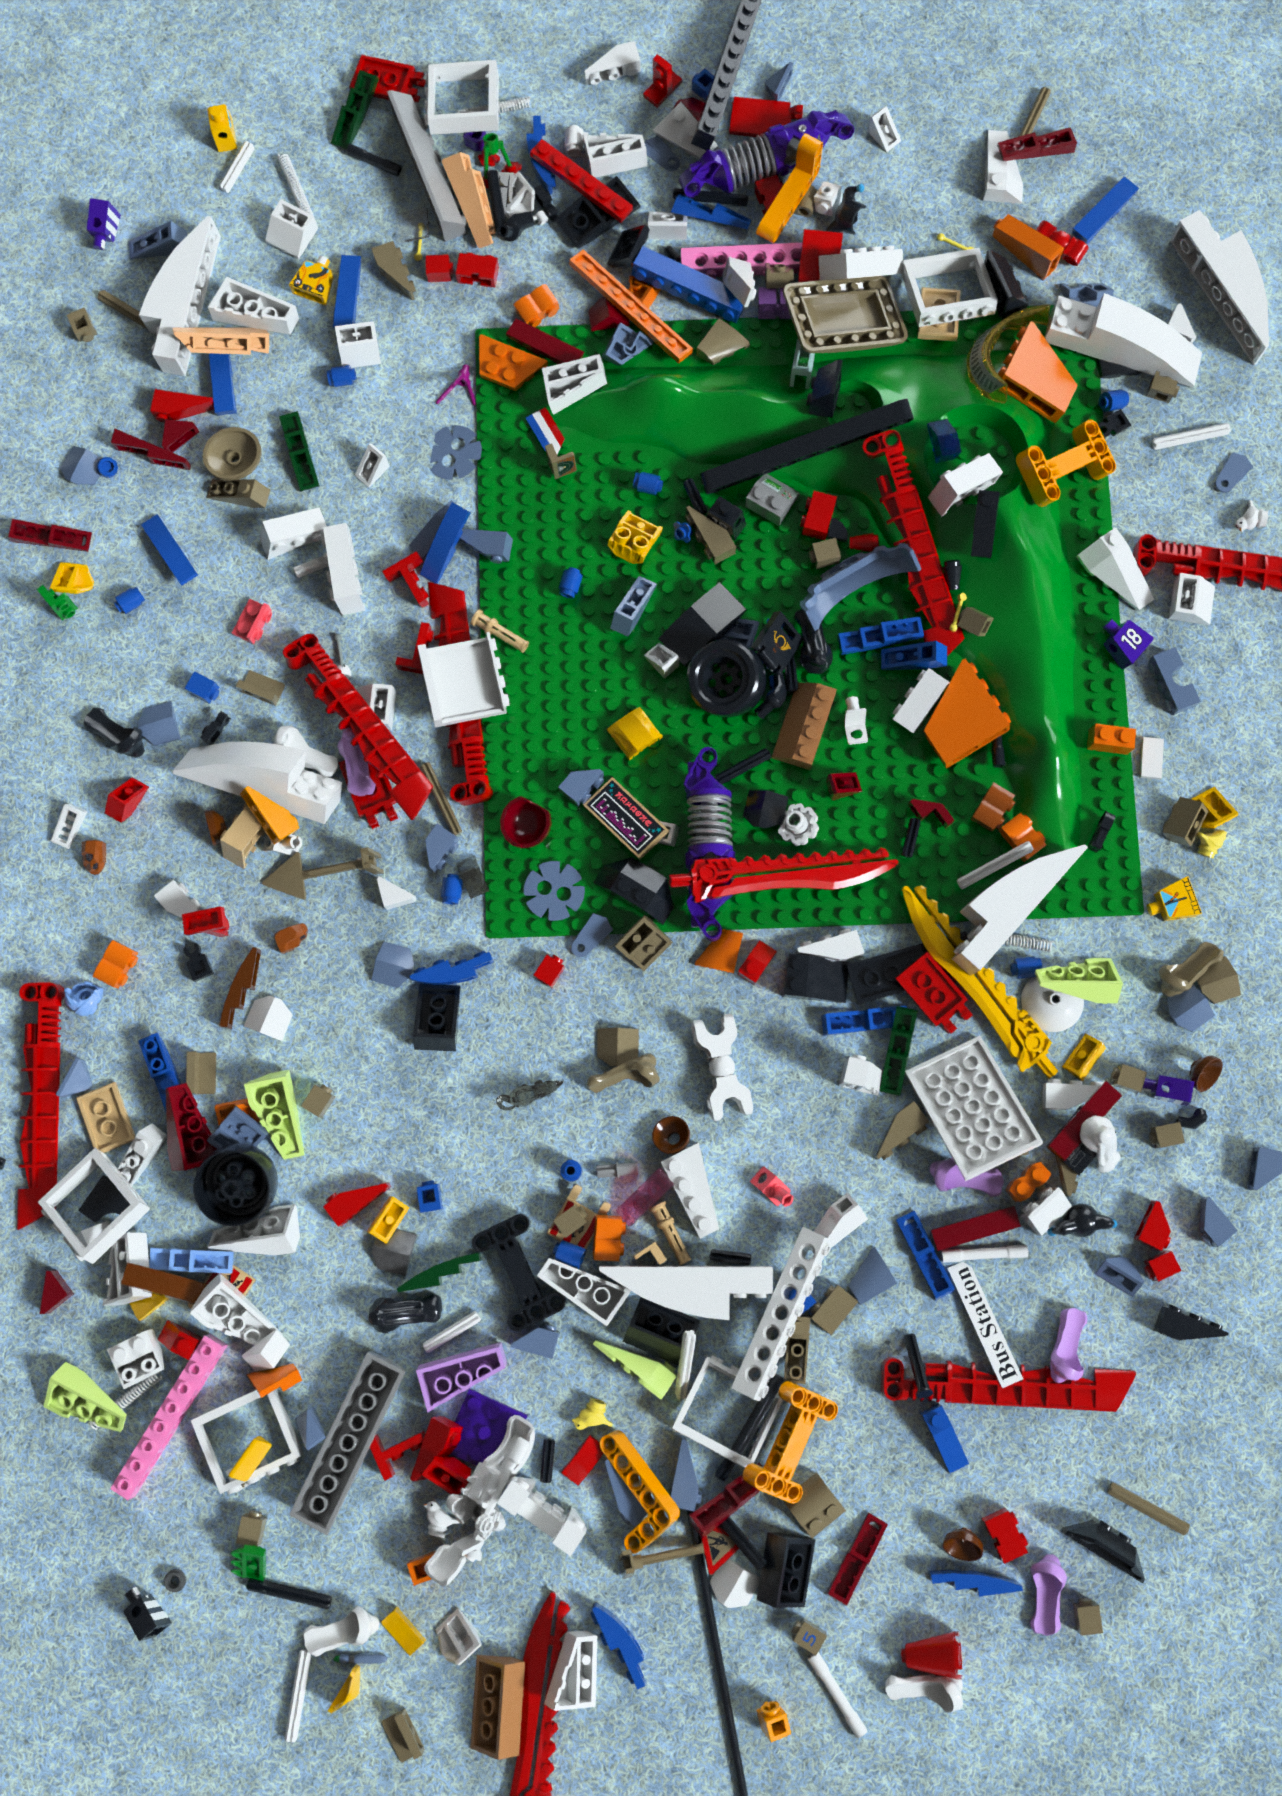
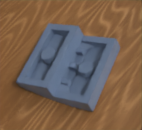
[207,1106,268,1149]

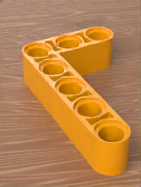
[756,133,823,243]
[599,1430,680,1554]

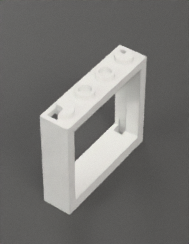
[424,60,499,135]
[901,248,998,327]
[38,1148,150,1264]
[671,1355,783,1468]
[191,1389,304,1495]

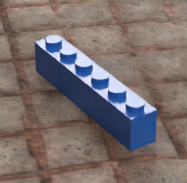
[631,246,745,323]

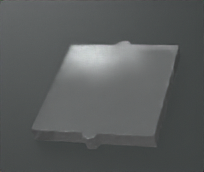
[394,207,430,244]

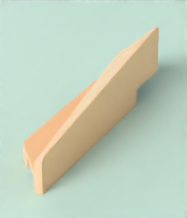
[442,152,496,248]
[172,328,269,355]

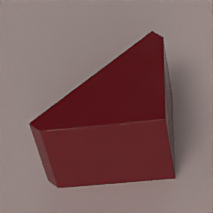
[162,420,199,453]
[826,772,862,801]
[39,1270,74,1314]

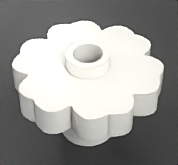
[778,803,819,846]

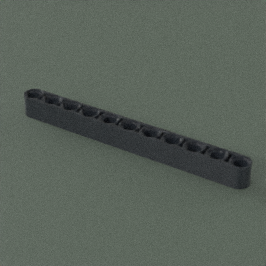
[700,399,914,494]

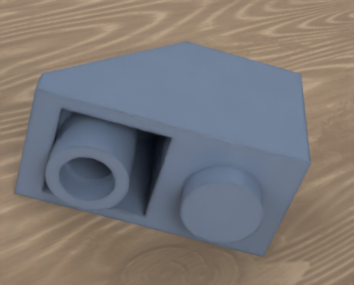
[558,769,604,807]
[425,823,459,873]

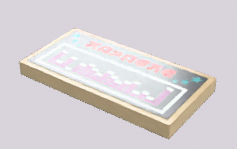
[583,777,669,860]

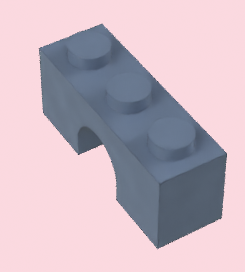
[1148,647,1201,715]

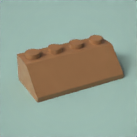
[772,683,837,770]
[470,1655,525,1760]

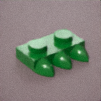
[230,1544,266,1582]

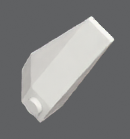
[208,1204,300,1255]
[190,1273,283,1345]

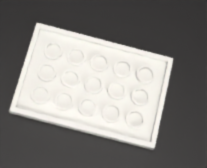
[905,1036,1043,1181]

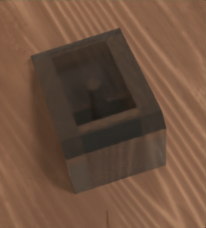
[456,855,489,899]

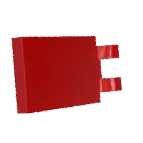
[349,55,426,103]
[729,97,803,137]
[798,229,843,282]
[338,760,398,829]
[895,952,973,1034]

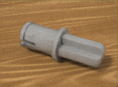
[596,1162,638,1178]

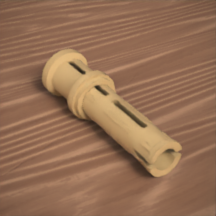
[470,609,529,653]
[648,1201,692,1265]

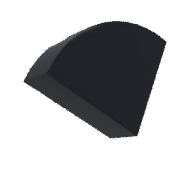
[827,518,848,542]

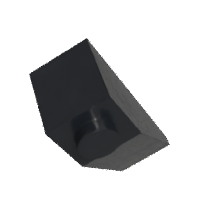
[971,490,1000,558]

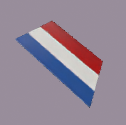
[526,407,565,454]

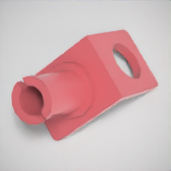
[750,1166,793,1207]

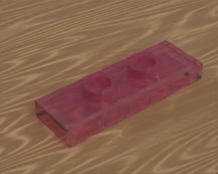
[616,1168,674,1226]

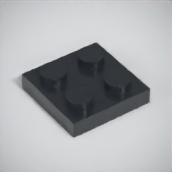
[607,224,650,268]

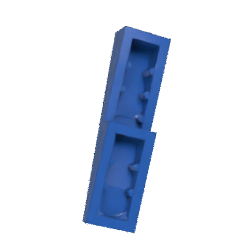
[1072,176,1139,244]
[671,193,752,229]
[333,255,361,329]
[209,353,237,416]
[821,1005,907,1036]
[896,1211,955,1301]

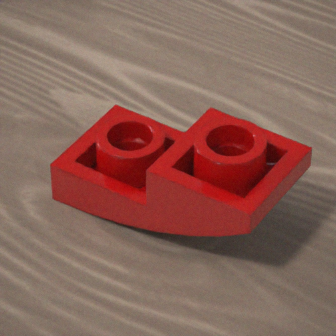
[561,1435,604,1486]

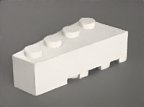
[819,246,903,280]
[208,277,299,335]
[321,523,366,615]
[661,1142,719,1239]
[537,1258,631,1326]

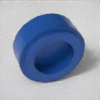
[97,457,118,478]

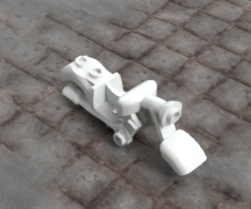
[425,1415,535,1586]

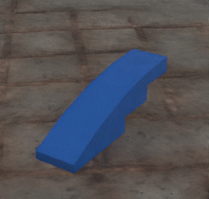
[420,502,471,584]
[141,514,198,586]
[837,617,924,655]
[928,1569,1023,1597]

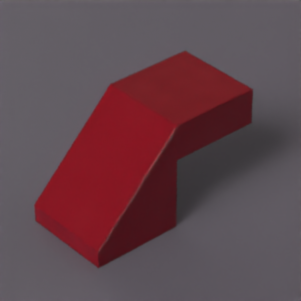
[908,799,955,829]

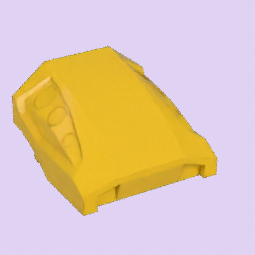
[608,510,663,564]
[607,707,663,761]

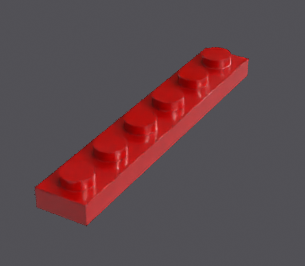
[530,139,633,223]

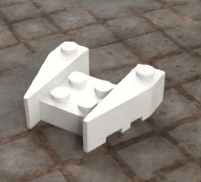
[497,1477,587,1556]

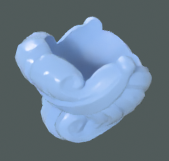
[64,981,103,1016]

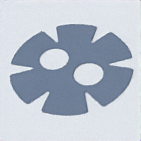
[430,425,482,480]
[524,861,585,921]

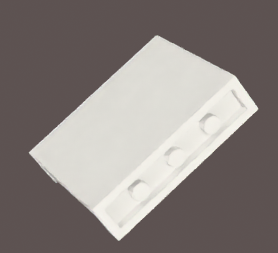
[418,632,510,728]

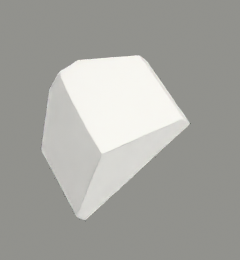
[504,171,535,219]
[244,996,293,1041]
[710,1558,760,1608]
[436,1609,482,1666]

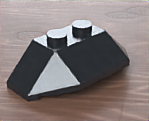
[593,857,674,925]
[1061,1520,1145,1583]

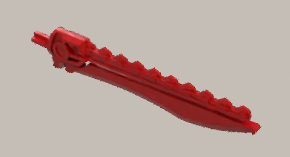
[669,847,898,903]
[510,1591,570,1796]

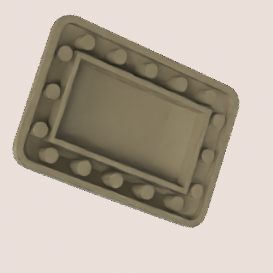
[783,276,908,353]

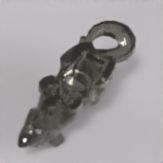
[496,1080,563,1111]

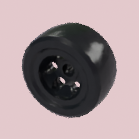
[686,639,766,718]
[193,1143,278,1226]

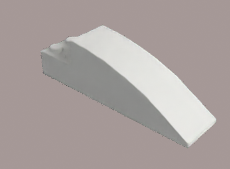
[1170,210,1269,365]
[139,216,221,376]
[1044,293,1202,388]
[173,742,342,824]
[952,844,1088,976]
[599,1265,773,1320]

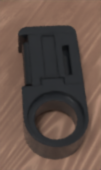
[1087,811,1116,853]

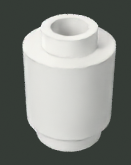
[564,125,583,157]

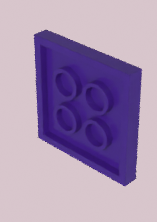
[451,1389,528,1466]

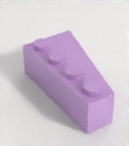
[416,1342,507,1413]

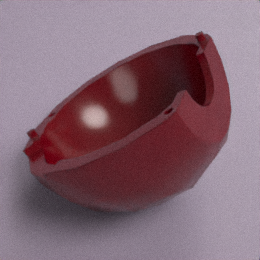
[500,796,552,848]

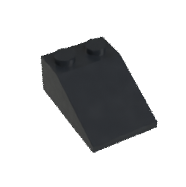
[784,953,849,1003]
[413,984,460,1052]

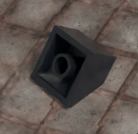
[806,360,843,418]

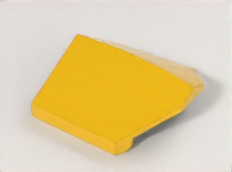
[49,562,94,594]
[1192,786,1238,829]
[328,1664,360,1713]

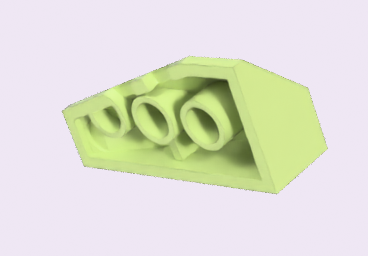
[1035,958,1123,1004]
[244,1070,305,1159]
[593,1339,677,1400]
[43,1362,127,1432]

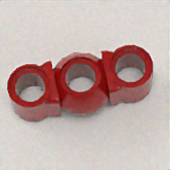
[1036,220,1089,266]

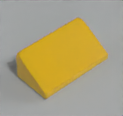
[1062,1033,1106,1082]
[367,1196,410,1244]
[129,1294,168,1321]
[229,1436,272,1481]
[380,1607,426,1656]

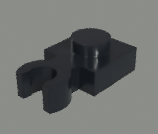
[534,185,558,222]
[1098,409,1131,439]
[200,711,231,745]
[184,943,214,982]

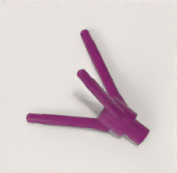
[436,364,476,406]

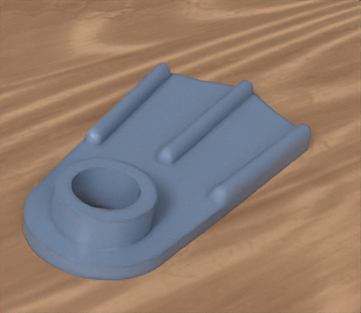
[645,135,680,171]
[1215,453,1253,493]
[571,913,613,957]

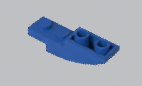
[526,115,556,195]
[410,951,494,985]
[138,1032,182,1112]
[590,1602,646,1690]

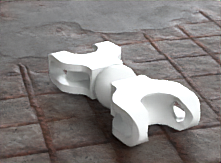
[691,1013,753,1122]

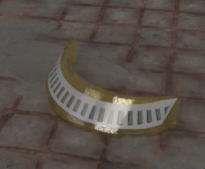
[967,304,1050,403]

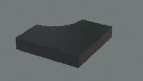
[78,1175,130,1222]

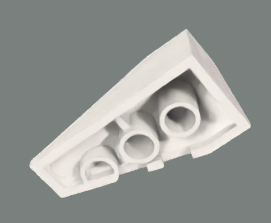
[983,130,1023,204]
[1076,528,1155,611]

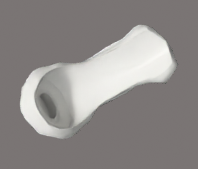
[273,725,338,778]
[1080,1115,1120,1173]
[302,1606,379,1657]
[885,1674,963,1713]

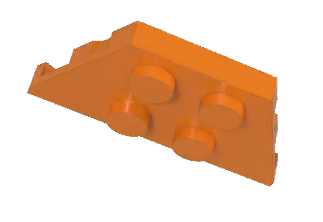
[479,334,548,391]

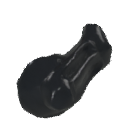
[794,609,833,674]
[83,707,145,758]
[368,1293,442,1333]

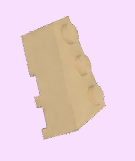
[220,803,266,869]

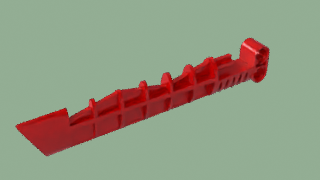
[863,430,965,669]
[1133,534,1282,591]
[428,582,493,806]
[283,634,433,820]
[17,982,65,1230]
[881,1357,1137,1412]

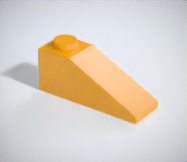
[240,786,300,845]

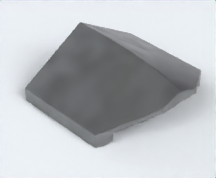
[372,1229,417,1276]

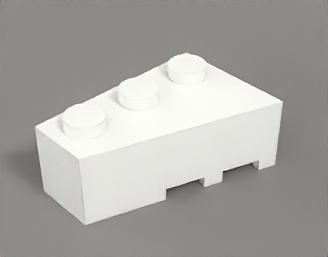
[542,354,607,415]
[928,453,1003,517]
[838,1054,883,1096]

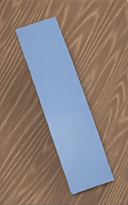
[149,1248,234,1273]

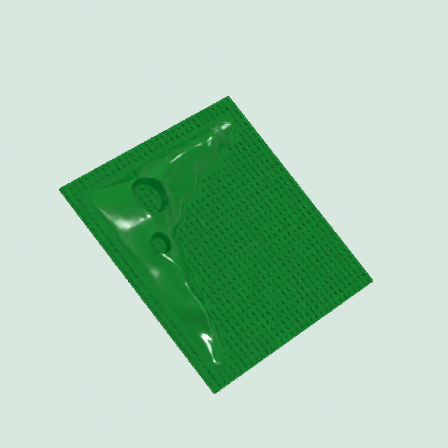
[475,305,1144,939]

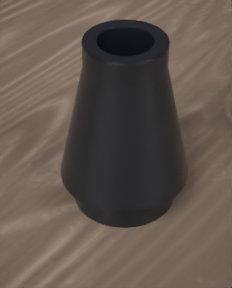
[942,560,962,590]

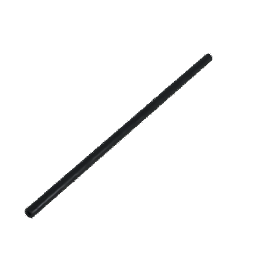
[687,1511,748,1796]

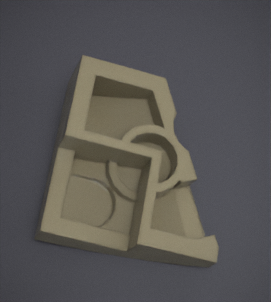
[697,318,750,365]

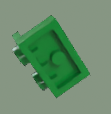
[36,585,78,621]

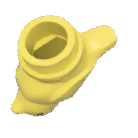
[1197,829,1227,859]
[572,1398,613,1430]

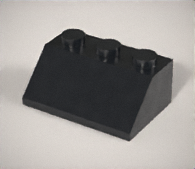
[984,250,1028,323]
[623,1297,700,1366]
[756,1532,816,1608]

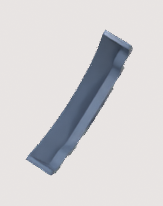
[800,543,921,631]

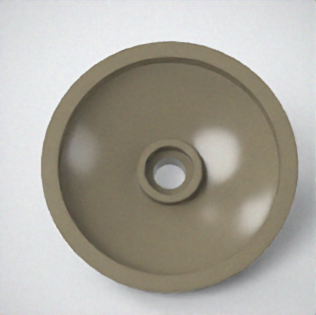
[203,427,262,481]

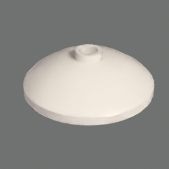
[1021,977,1084,1032]

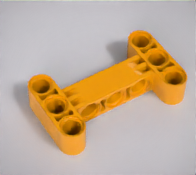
[1016,419,1116,507]
[743,1381,838,1503]

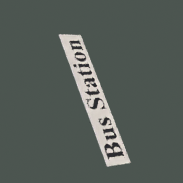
[947,1262,1023,1388]

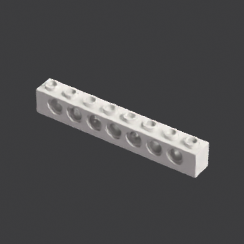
[731,1227,831,1401]

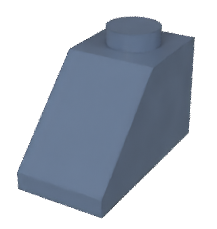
[1247,1147,1282,1190]
[1199,1197,1238,1247]
[511,1324,560,1359]

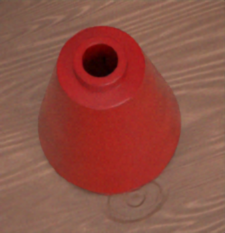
[901,1631,962,1680]

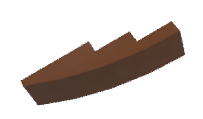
[219,947,261,1029]
[121,1262,208,1305]

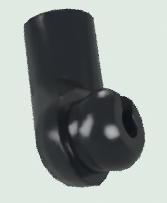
[664,246,681,263]
[1176,1108,1208,1129]

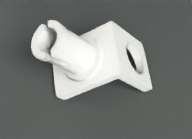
[844,696,868,745]
[263,834,302,856]

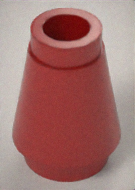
[850,533,879,552]

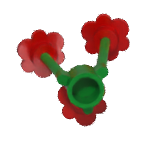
[478,133,522,188]

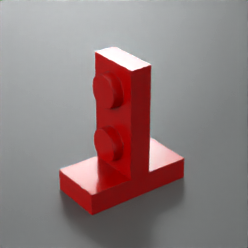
[643,54,682,108]
[382,551,429,608]
[395,622,434,674]
[182,906,229,937]
[370,1431,425,1481]

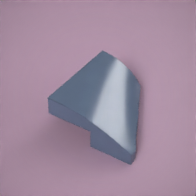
[1059,283,1114,307]
[601,322,654,366]
[848,1247,897,1305]

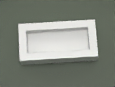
[1140,737,1164,780]

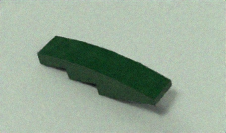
[331,70,379,150]
[279,411,320,492]
[880,1006,918,1096]
[397,1252,482,1292]

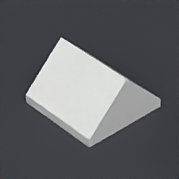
[648,211,687,240]

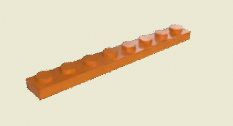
[569,250,693,364]

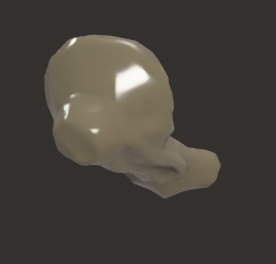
[1158,942,1224,997]
[587,1053,660,1093]

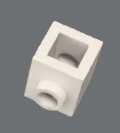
[814,181,842,217]

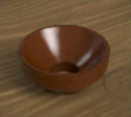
[204,809,227,846]
[1189,1055,1223,1092]
[652,1116,690,1154]
[943,1527,983,1561]

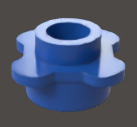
[673,521,693,543]

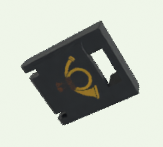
[751,611,803,676]

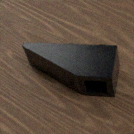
[1153,1304,1229,1340]

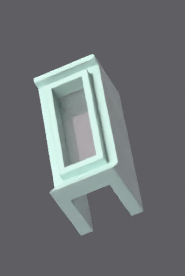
[790,339,815,389]

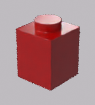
[425,254,455,282]
[533,954,565,988]
[1144,1250,1182,1282]

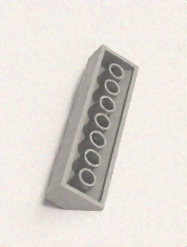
[387,90,468,242]
[289,1351,406,1535]

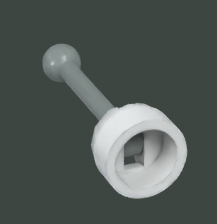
[334,634,352,679]

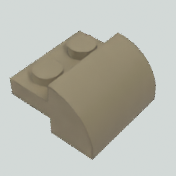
[615,915,673,971]
[783,1472,846,1538]

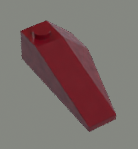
[166,1083,217,1171]

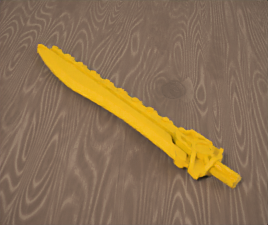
[902,885,1058,1079]

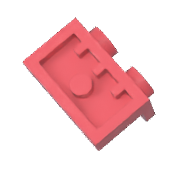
[232,599,272,644]

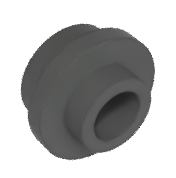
[164,1569,186,1592]

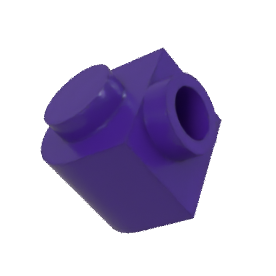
[463,131,486,151]

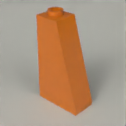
[992,214,1064,281]

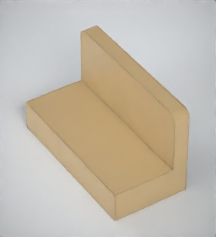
[633,1241,667,1265]

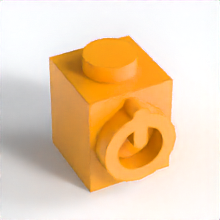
[756,1701,791,1743]

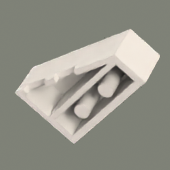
[653,102,720,159]
[582,132,648,178]
[260,508,327,560]
[892,668,950,733]
[102,1232,152,1306]
[544,1630,597,1711]

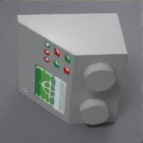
[745,474,800,526]

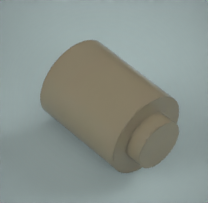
[794,185,817,217]

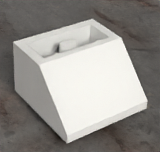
[265,199,318,259]
[335,321,381,368]
[1169,573,1215,625]
[356,684,397,731]
[1020,1187,1072,1236]
[107,1329,164,1389]

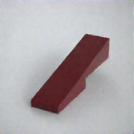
[997,127,1077,161]
[506,318,584,364]
[111,428,191,470]
[8,519,92,552]
[1047,1081,1123,1161]
[931,1206,1021,1251]
[689,1462,763,1539]
[825,1513,888,1606]

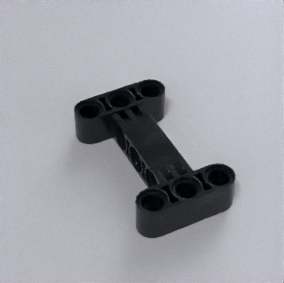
[472,1214,567,1331]

